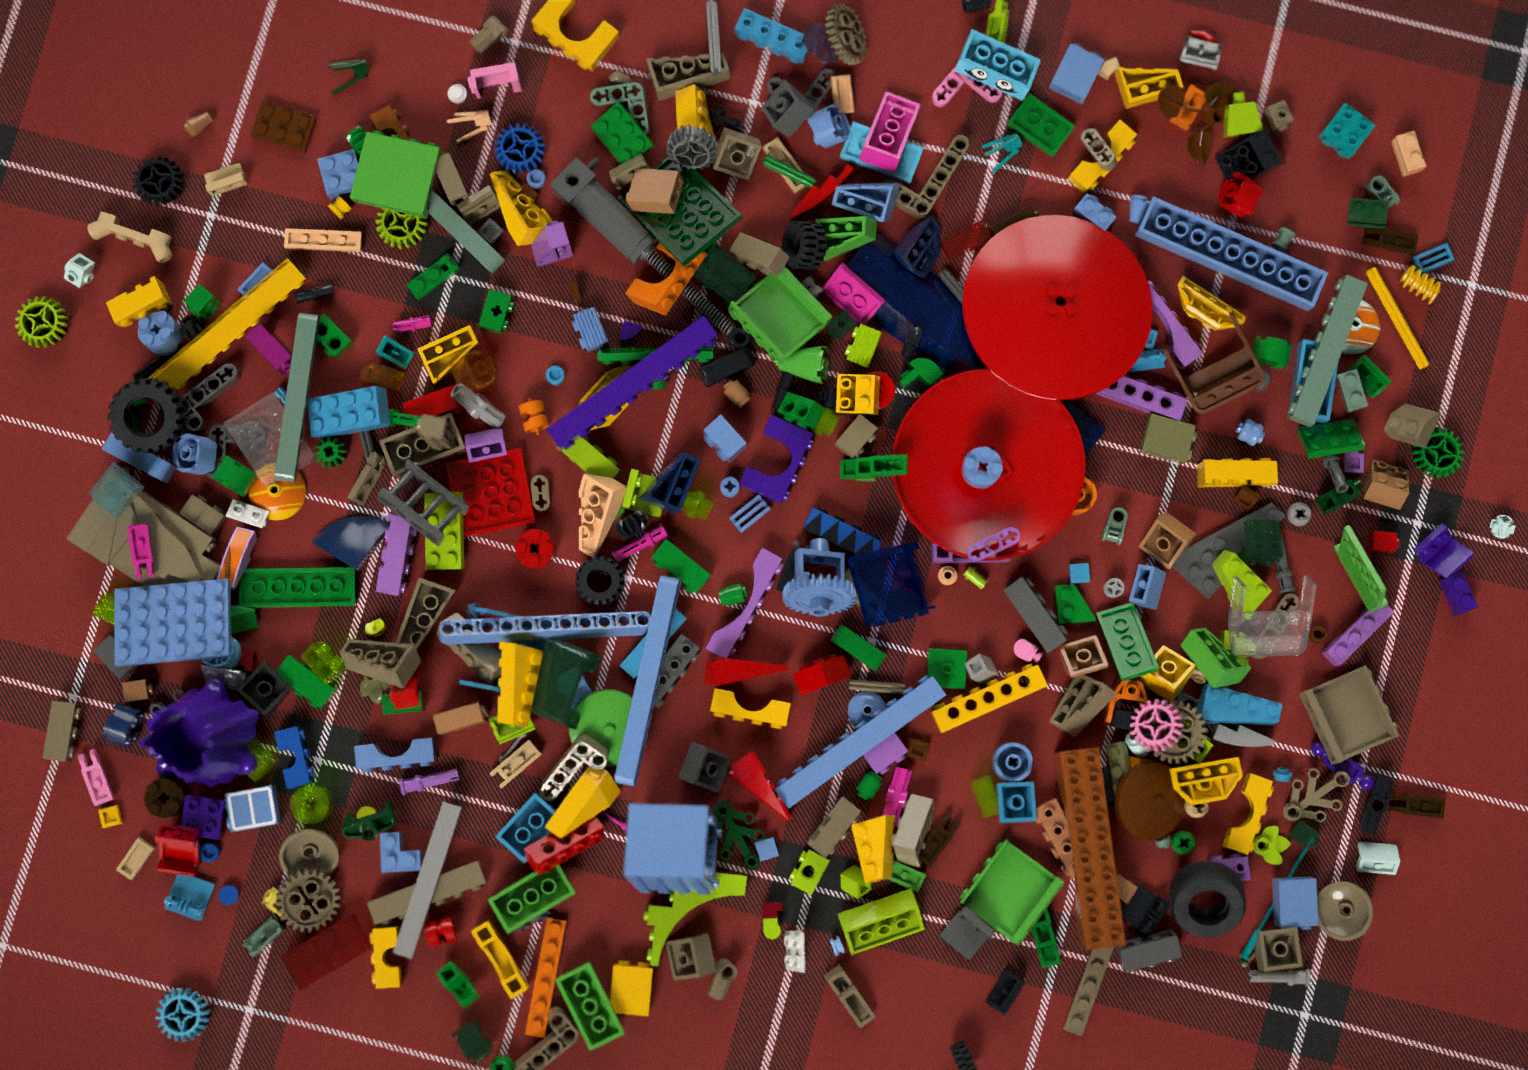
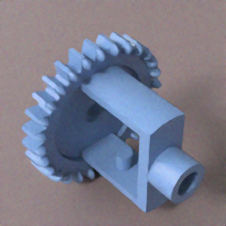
[783,538,857,617]

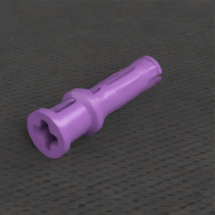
[399,768,460,796]

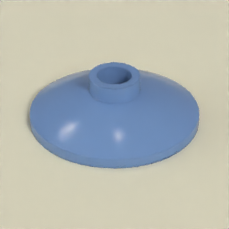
[848,691,886,726]

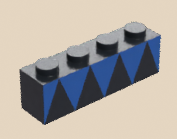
[802,507,882,564]

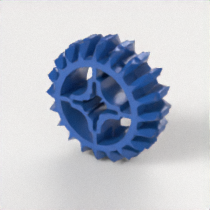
[494,123,546,174]

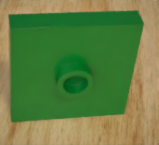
[927,648,967,689]

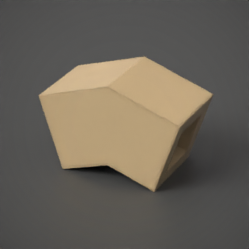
[1098,57,1120,80]

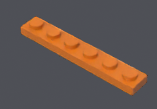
[525,917,567,1038]

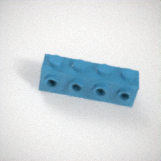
[735,8,813,64]

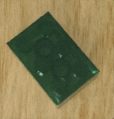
[692,242,757,307]

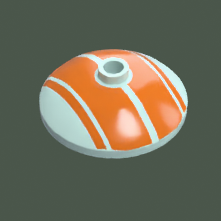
[1323,300,1380,354]

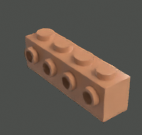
[1035,798,1075,879]

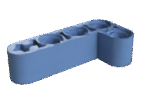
[102,433,176,484]

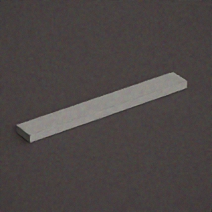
[393,801,462,959]

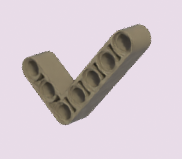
[883,135,969,219]

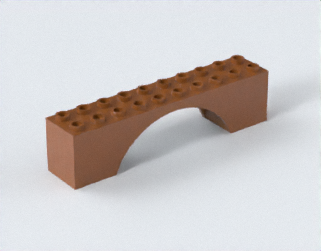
[1054,747,1126,950]

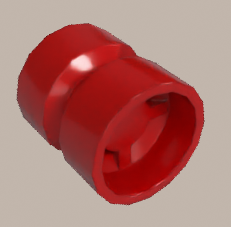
[424,917,458,948]

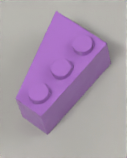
[531,221,573,267]

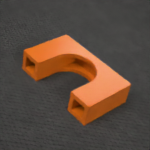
[625,243,707,316]

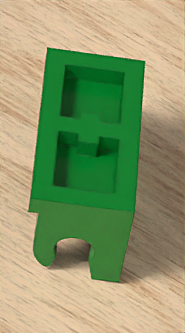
[1346,355,1392,399]

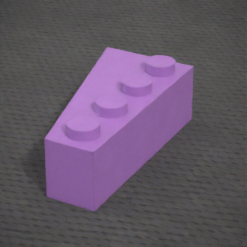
[376,514,418,597]

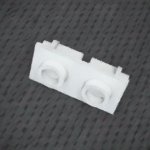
[226,499,269,528]

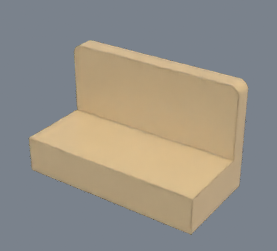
[204,163,247,196]

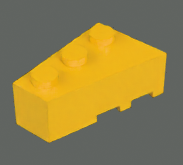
[417,325,479,384]
[851,815,895,883]

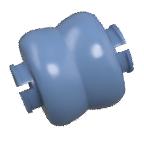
[1236,419,1265,446]

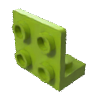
[622,469,662,517]

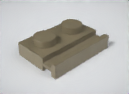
[457,185,500,226]

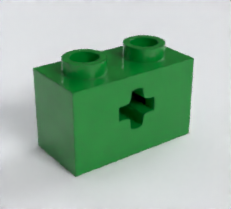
[479,289,515,335]

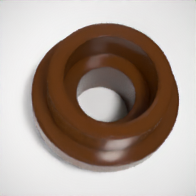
[1307,624,1327,644]

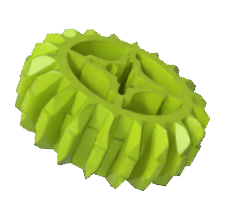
[376,208,428,249]
[15,296,68,348]

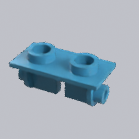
[1127,349,1166,373]

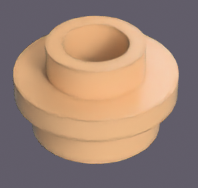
[938,566,957,585]

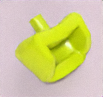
[365,618,386,637]

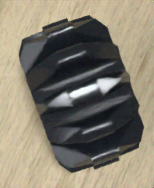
[615,511,648,540]

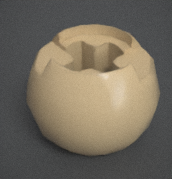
[1184,800,1209,818]

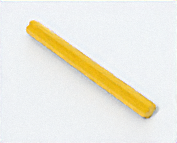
[1366,267,1429,369]

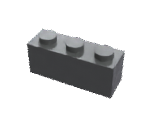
[1117,929,1182,972]

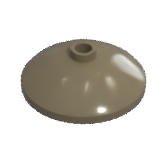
[279,829,339,878]
[1317,881,1374,941]

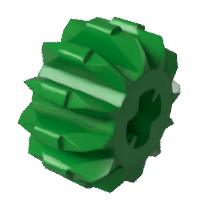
[346,126,366,156]
[314,436,347,469]

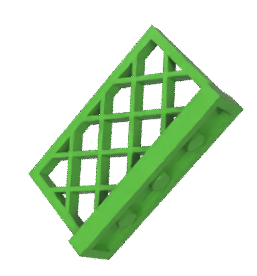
[1334,525,1388,613]

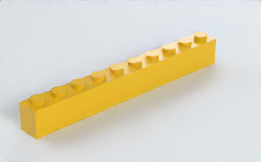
[147,258,305,389]

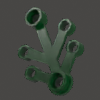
[713,801,765,870]

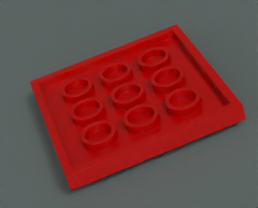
[446,448,536,538]

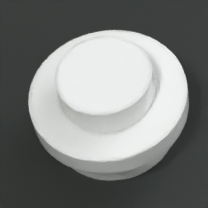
[448,84,467,103]

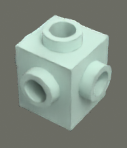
[64,253,95,288]

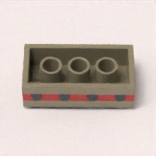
[379,413,467,479]

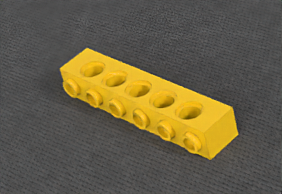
[931,663,1047,733]

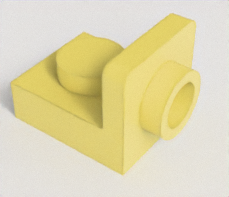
[261,887,294,916]

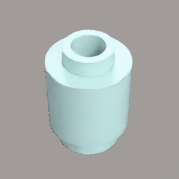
[1125,732,1149,758]

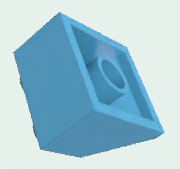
[997,782,1037,823]

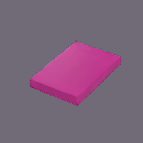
[822,263,886,326]

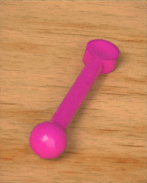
[599,811,628,830]

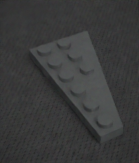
[1172,503,1285,599]

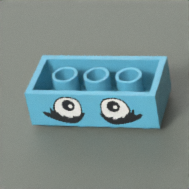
[954,29,1041,101]

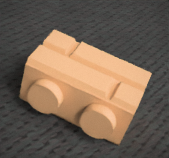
[1391,131,1426,177]

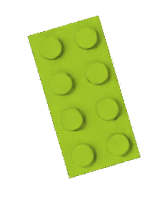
[424,492,464,570]

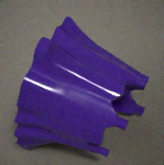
[139,678,259,787]

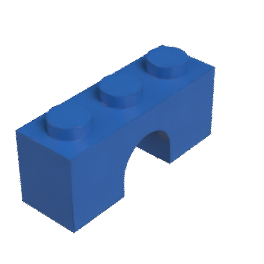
[274,726,315,789]

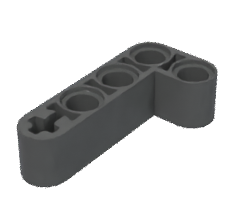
[182,364,241,433]

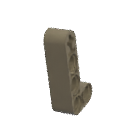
[540,734,608,801]
[514,1007,579,1070]

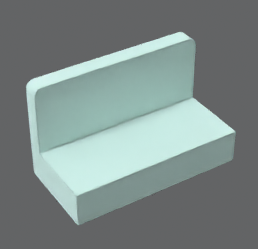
[1356,841,1400,875]

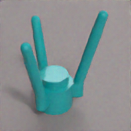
[982,133,1022,173]

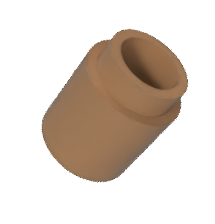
[723,380,751,408]

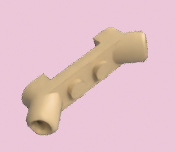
[87,211,173,263]

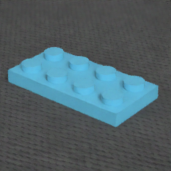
[839,121,924,184]

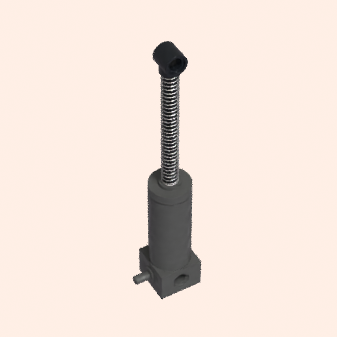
[550,157,750,350]

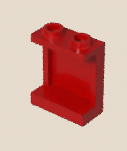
[155,823,201,877]

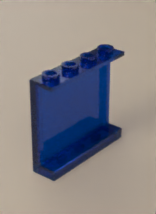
[847,541,936,628]

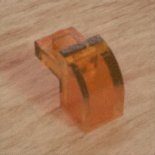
[359,363,405,391]

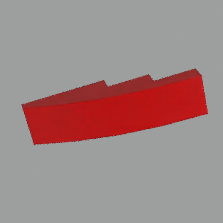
[790,165,854,221]

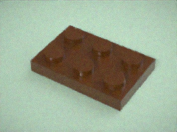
[250,100,317,153]

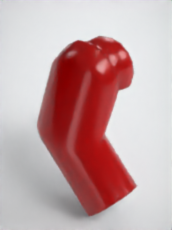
[1189,30,1216,42]

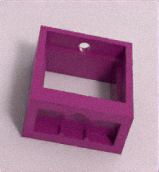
[245,324,292,376]

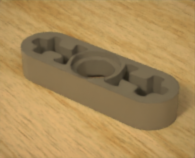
[1081,128,1117,171]

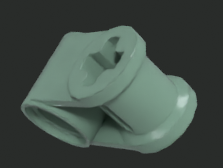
[1365,176,1400,208]
[1101,507,1128,546]

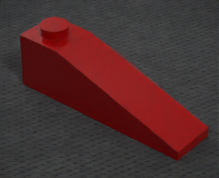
[704,656,789,686]
[728,751,792,822]

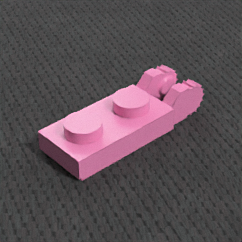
[78,749,115,806]

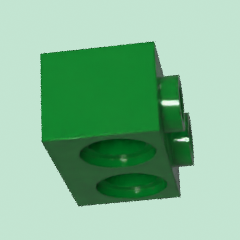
[184,284,222,320]
[316,314,354,359]
[777,392,825,429]

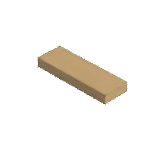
[762,137,806,194]

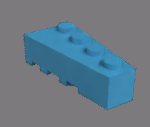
[1196,683,1282,725]

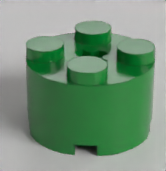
[1252,336,1293,370]
[211,455,258,497]

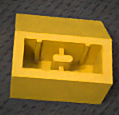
[836,374,880,415]

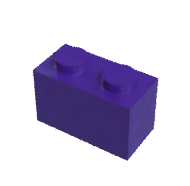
[1438,571,1478,616]

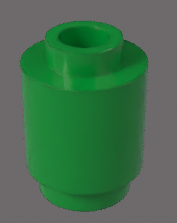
[718,583,748,606]
[856,771,883,801]

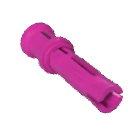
[612,523,669,563]

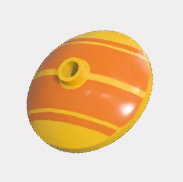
[248,463,306,520]

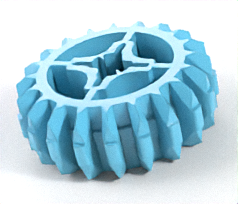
[156,987,210,1042]

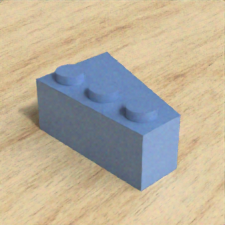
[832,183,901,222]

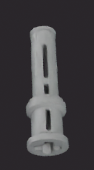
[1249,968,1311,987]

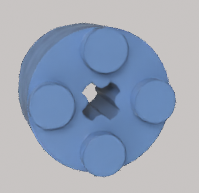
[808,104,850,148]
[138,311,183,356]
[172,434,217,475]
[962,447,1003,489]
[991,742,1033,782]

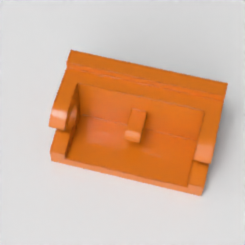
[1170,84,1206,131]

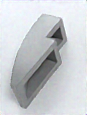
[1210,724,1275,747]

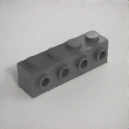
[1003,576,1069,653]
[653,634,701,710]

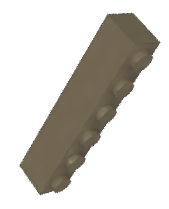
[367,860,488,927]

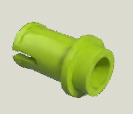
[963,566,988,590]

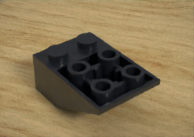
[1215,129,1287,181]

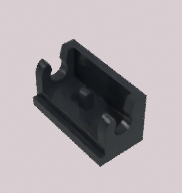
[985,969,1026,1015]

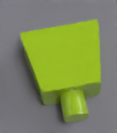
[1223,92,1263,137]

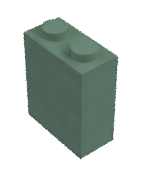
[1336,369,1368,414]

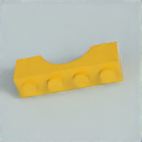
[1068,120,1137,194]
[710,688,791,729]
[1222,773,1274,855]
[471,919,530,999]

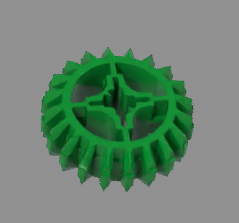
[1411,427,1465,479]

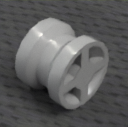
[1103,578,1124,598]

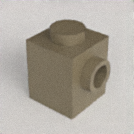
[1263,100,1294,132]

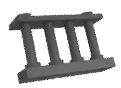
[377,459,469,547]

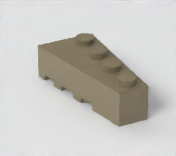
[646,53,730,101]
[396,578,457,651]
[339,639,421,689]

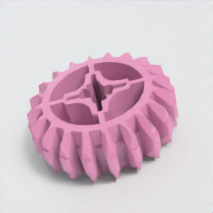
[1130,699,1184,752]

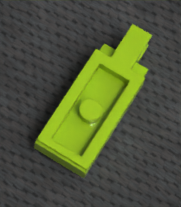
[986,0,1009,43]

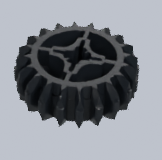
[132,155,185,207]

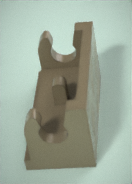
[609,153,651,190]

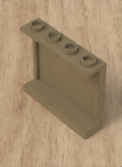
[1299,665,1399,765]

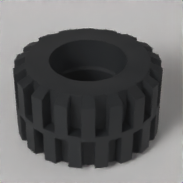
[781,221,827,270]
[575,556,625,606]

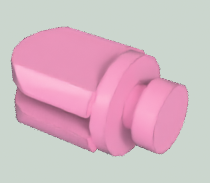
[1014,639,1043,664]

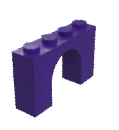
[739,415,814,505]

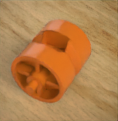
[518,398,549,435]

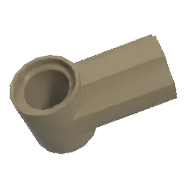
[469,16,508,54]
[707,959,737,1000]

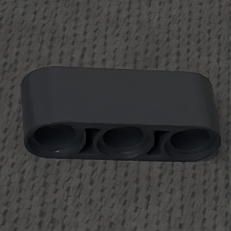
[698,347,756,388]

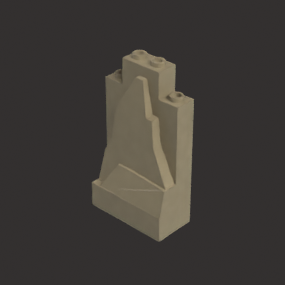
[67,474,221,586]

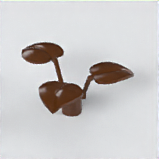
[1158,83,1236,165]

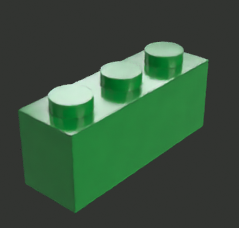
[652,539,711,594]
[276,655,338,709]

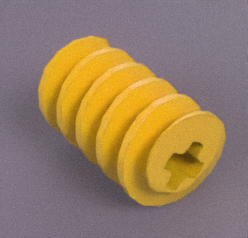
[1397,265,1441,305]

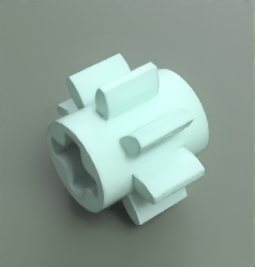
[1490,515,1516,539]

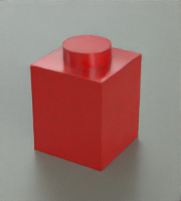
[1368,531,1399,553]

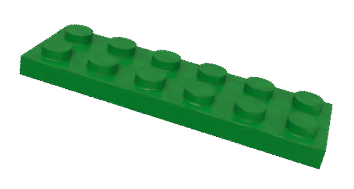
[239,567,356,608]

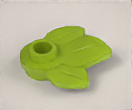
[1253,826,1291,865]

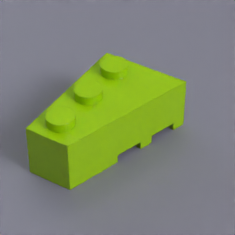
[556,436,620,478]
[1212,550,1272,619]

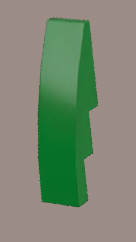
[840,455,908,480]
[1031,909,1061,969]

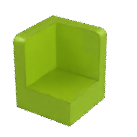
[841,865,871,899]

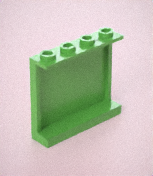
[350,130,444,218]
[728,266,833,364]
[960,839,1065,946]

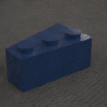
[639,452,701,514]

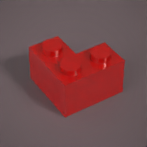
[793,654,852,695]

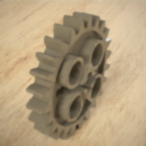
[825,3,868,65]
[1144,701,1208,765]
[275,868,340,933]

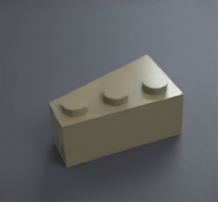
[1049,674,1117,737]

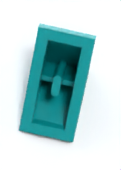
[376,335,414,370]

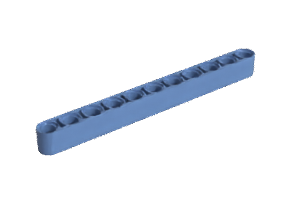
[615,575,681,786]
[439,611,651,645]

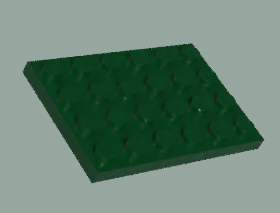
[617,156,743,267]

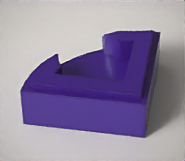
[619,321,643,341]

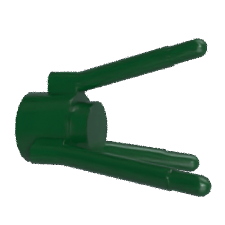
[327,59,369,95]

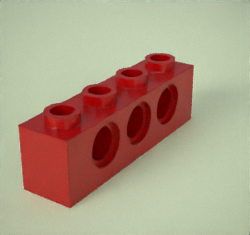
[525,817,605,876]

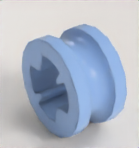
[830,936,845,956]

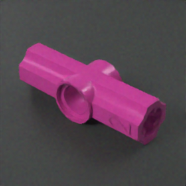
[882,767,912,827]

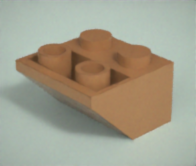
[1363,459,1409,510]

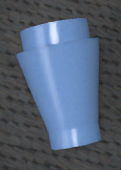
[1129,195,1148,223]

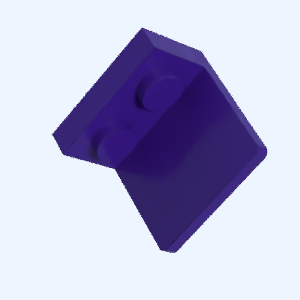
[1414,524,1474,579]
[181,795,225,839]

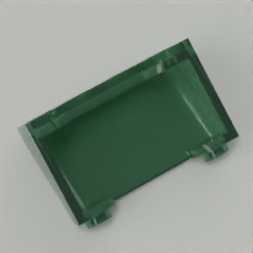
[531,638,602,730]

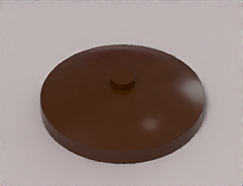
[1115,761,1185,840]

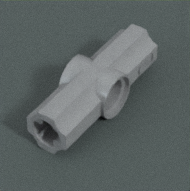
[450,383,505,429]

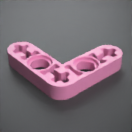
[932,68,1002,107]

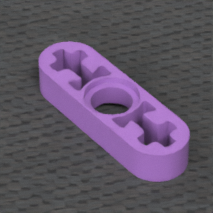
[967,527,1020,562]

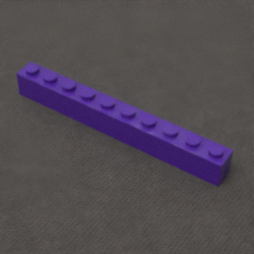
[546,316,718,450]

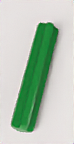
[763,156,816,188]

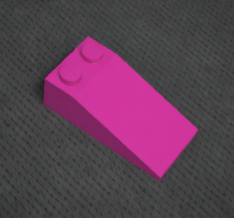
[859,92,921,173]

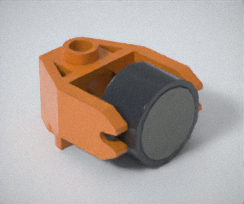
[1104,679,1148,730]

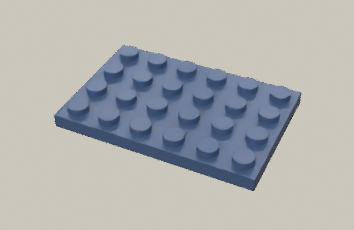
[115,579,231,667]

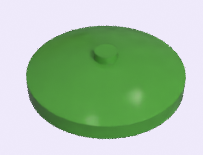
[569,689,632,767]

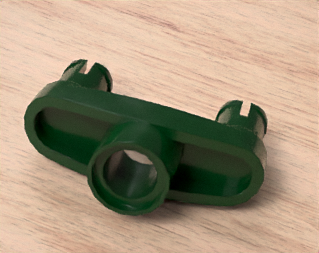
[342,802,396,841]

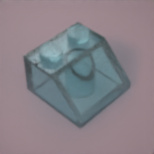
[89,462,144,517]

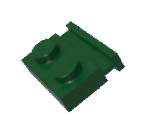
[1347,197,1390,229]

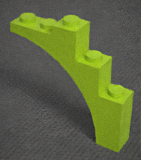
[644,872,747,966]

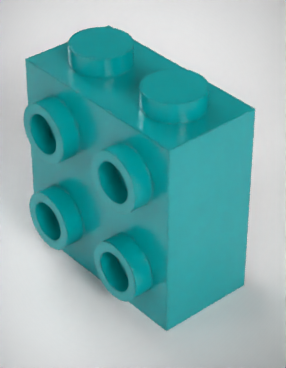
[1319,103,1376,159]

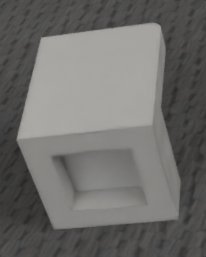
[965,653,998,684]

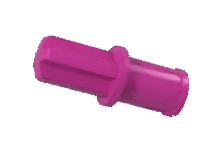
[392,315,431,332]

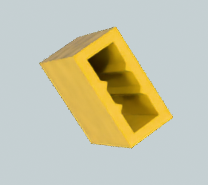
[610,960,653,1016]

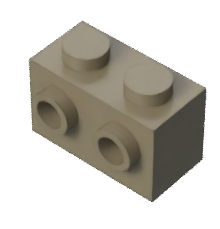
[835,414,878,459]

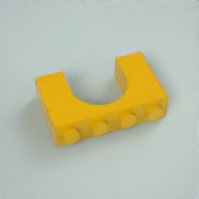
[532,0,620,71]

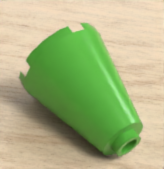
[775,346,829,384]

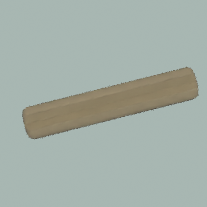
[849,679,906,694]

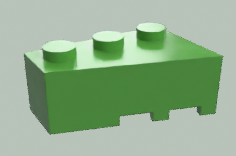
[816,216,877,261]
[1180,627,1252,688]

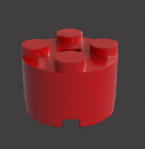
[1218,172,1263,217]
[515,529,555,569]

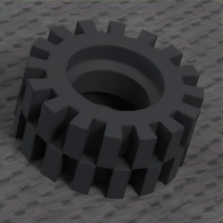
[949,1040,977,1070]

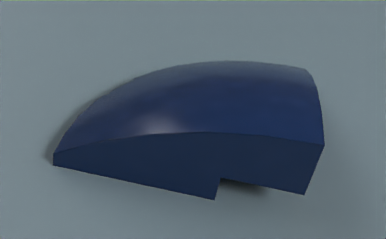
[311,516,390,572]

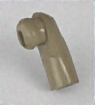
[609,71,635,94]

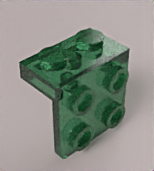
[1237,519,1283,566]

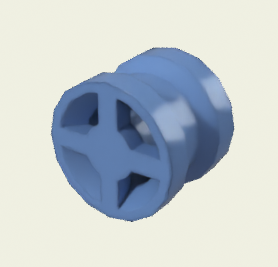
[720,477,739,498]

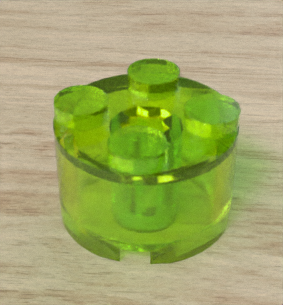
[290,785,334,824]

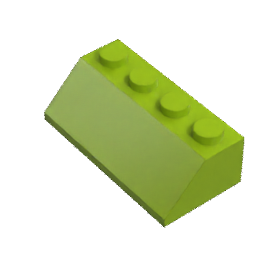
[838,889,925,955]

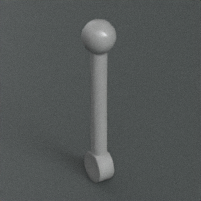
[499,733,527,763]

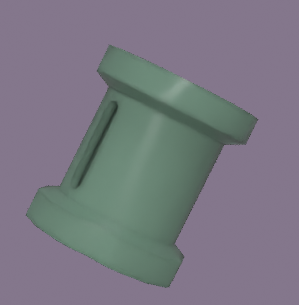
[1272,227,1296,252]

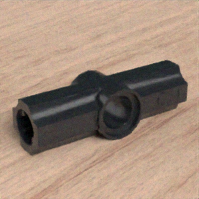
[1358,775,1394,836]

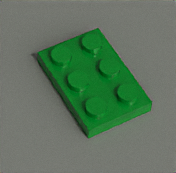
[1007,93,1075,158]
[590,102,655,164]
[1297,419,1366,459]

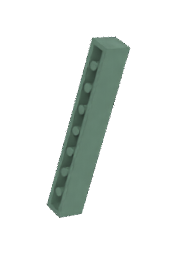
[1288,275,1368,427]

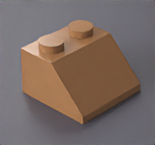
[1139,511,1196,569]
[1059,635,1109,678]

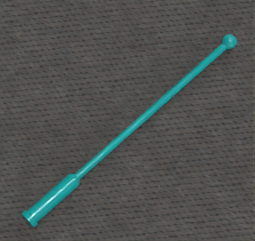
[1239,836,1315,961]

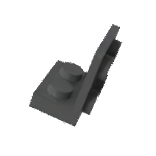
[940,905,996,960]

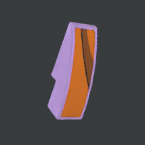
[217,527,257,590]

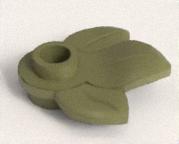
[360,675,391,704]

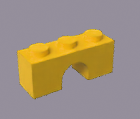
[370,926,402,989]

